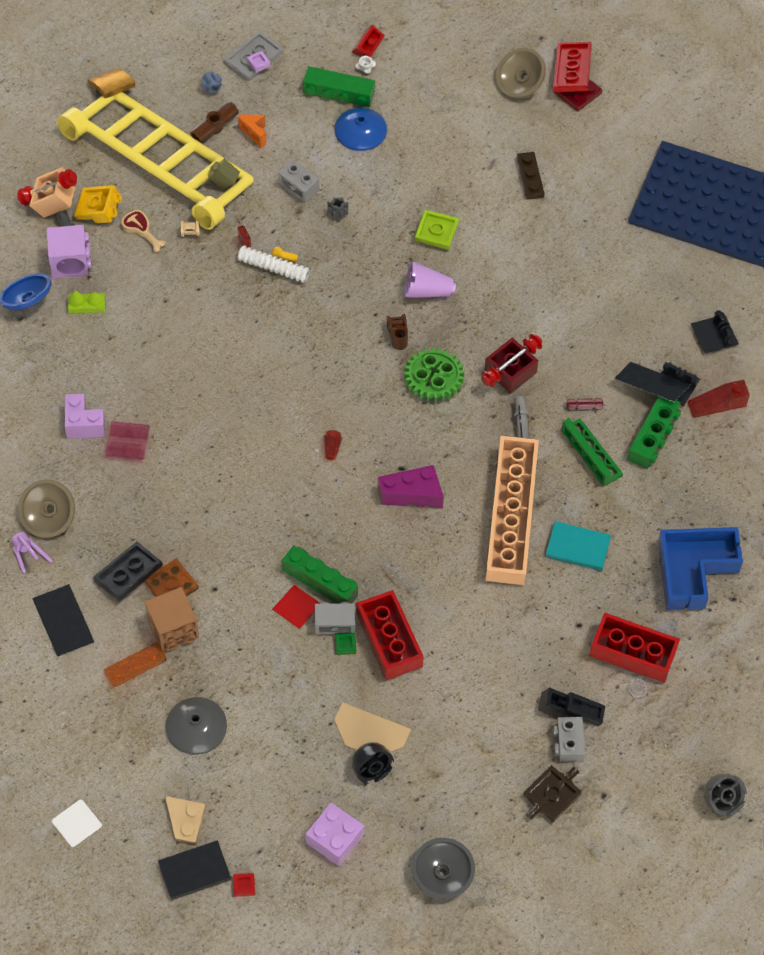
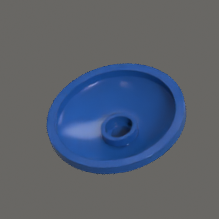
[335,108,387,151]
[0,273,52,310]

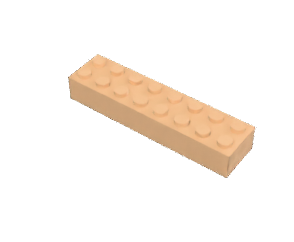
[485,436,539,585]

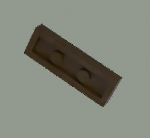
[517,152,545,200]

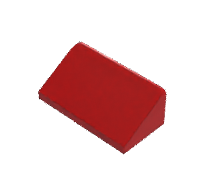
[351,25,385,57]

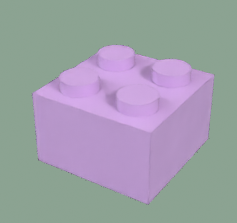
[306,803,364,866]

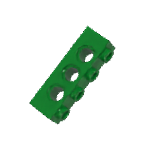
[627,396,682,469]

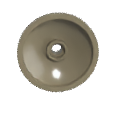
[496,48,546,98]
[18,479,75,538]

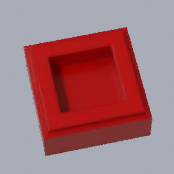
[233,873,255,897]

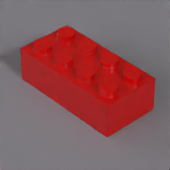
[356,590,424,680]
[589,612,680,683]

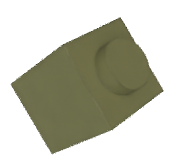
[208,158,240,191]

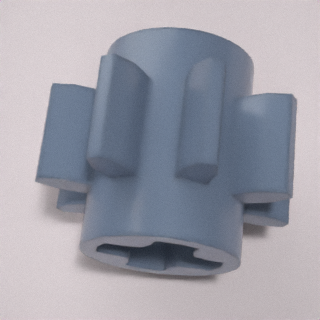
[200,72,223,93]

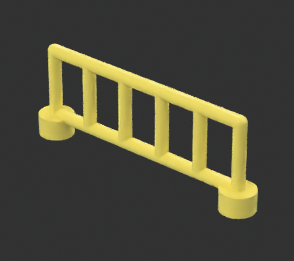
[57,92,254,230]

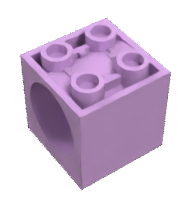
[47,225,92,279]

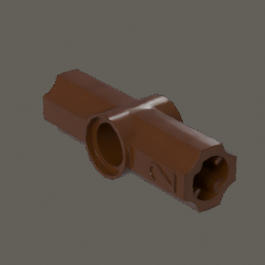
[190,102,239,143]

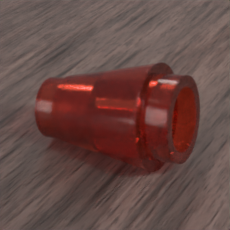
[324,430,342,460]

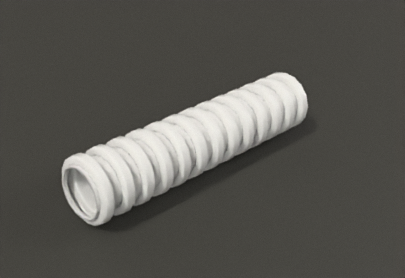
[238,245,310,283]

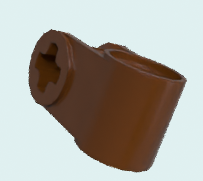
[386,314,408,350]

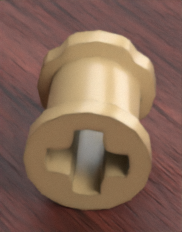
[181,220,200,237]

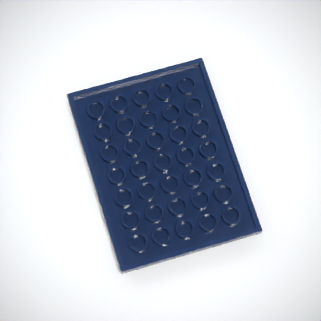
[628,141,764,267]

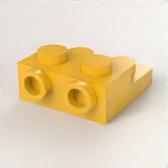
[74,185,122,224]

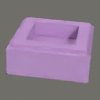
[247,51,271,73]

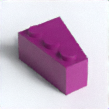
[377,465,444,509]

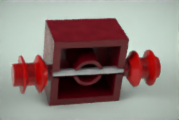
[481,334,542,394]

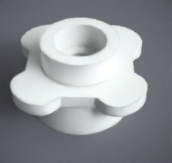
[355,56,376,74]

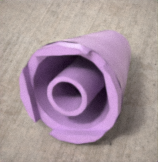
[404,262,456,298]

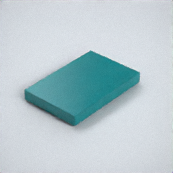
[545,521,611,571]

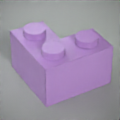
[65,394,105,439]

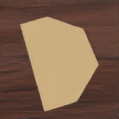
[334,702,411,752]

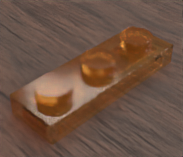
[104,642,167,688]

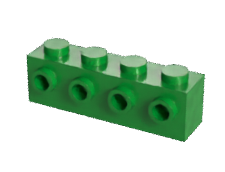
[282,545,358,604]

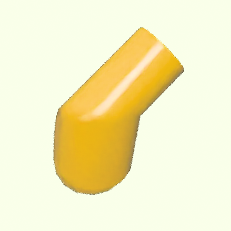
[272,247,298,263]

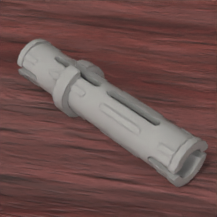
[514,396,529,439]

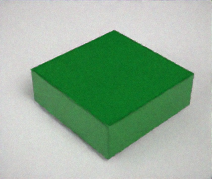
[335,633,357,655]

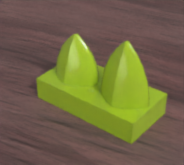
[68,290,106,314]

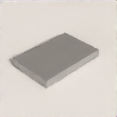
[223,31,284,82]

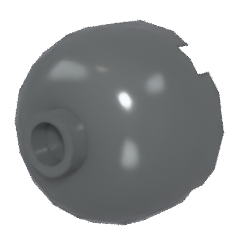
[704,773,747,816]

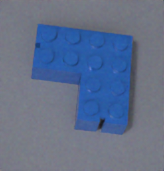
[658,527,743,610]

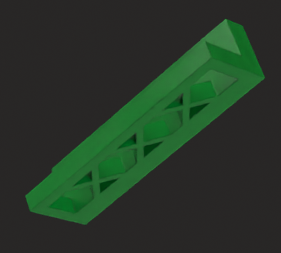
[561,418,623,486]

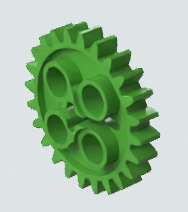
[404,347,465,403]

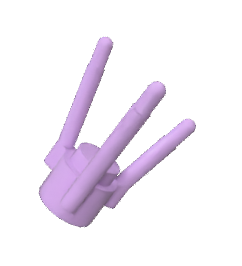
[12,532,53,573]

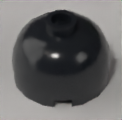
[352,742,394,784]

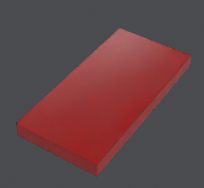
[553,42,592,92]

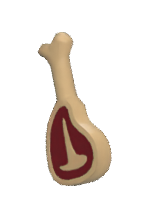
[121,210,166,252]

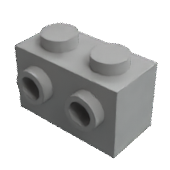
[279,161,319,203]
[315,602,355,634]
[553,717,585,763]

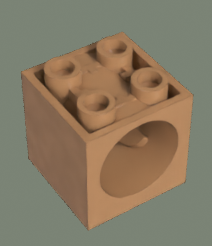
[145,587,199,652]

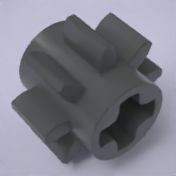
[327,197,349,219]

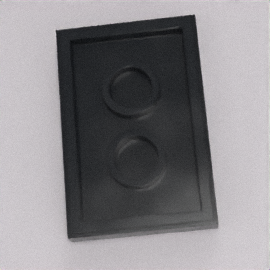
[93,541,163,602]
[158,840,231,901]

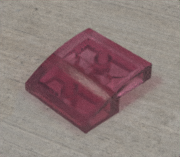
[105,421,150,461]

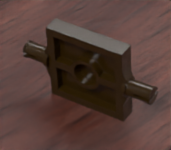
[523,765,582,822]

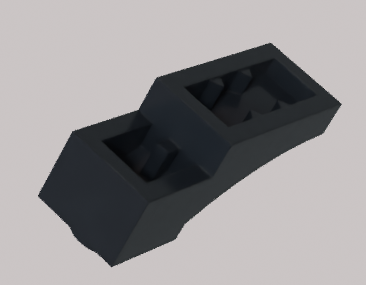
[538,687,605,726]

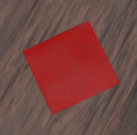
[272,585,320,629]

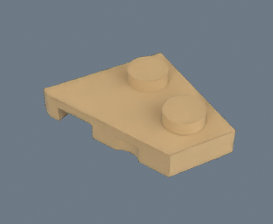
[166,796,206,845]

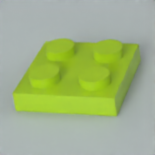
[415,210,459,250]

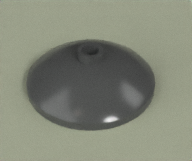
[166,697,227,755]
[412,838,475,899]

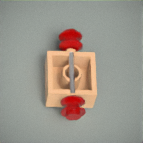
[17,167,77,218]

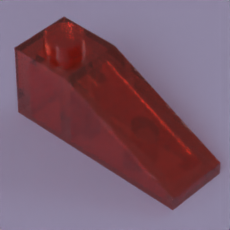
[687,379,750,418]

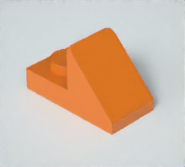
[238,114,267,148]

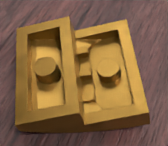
[87,68,135,99]

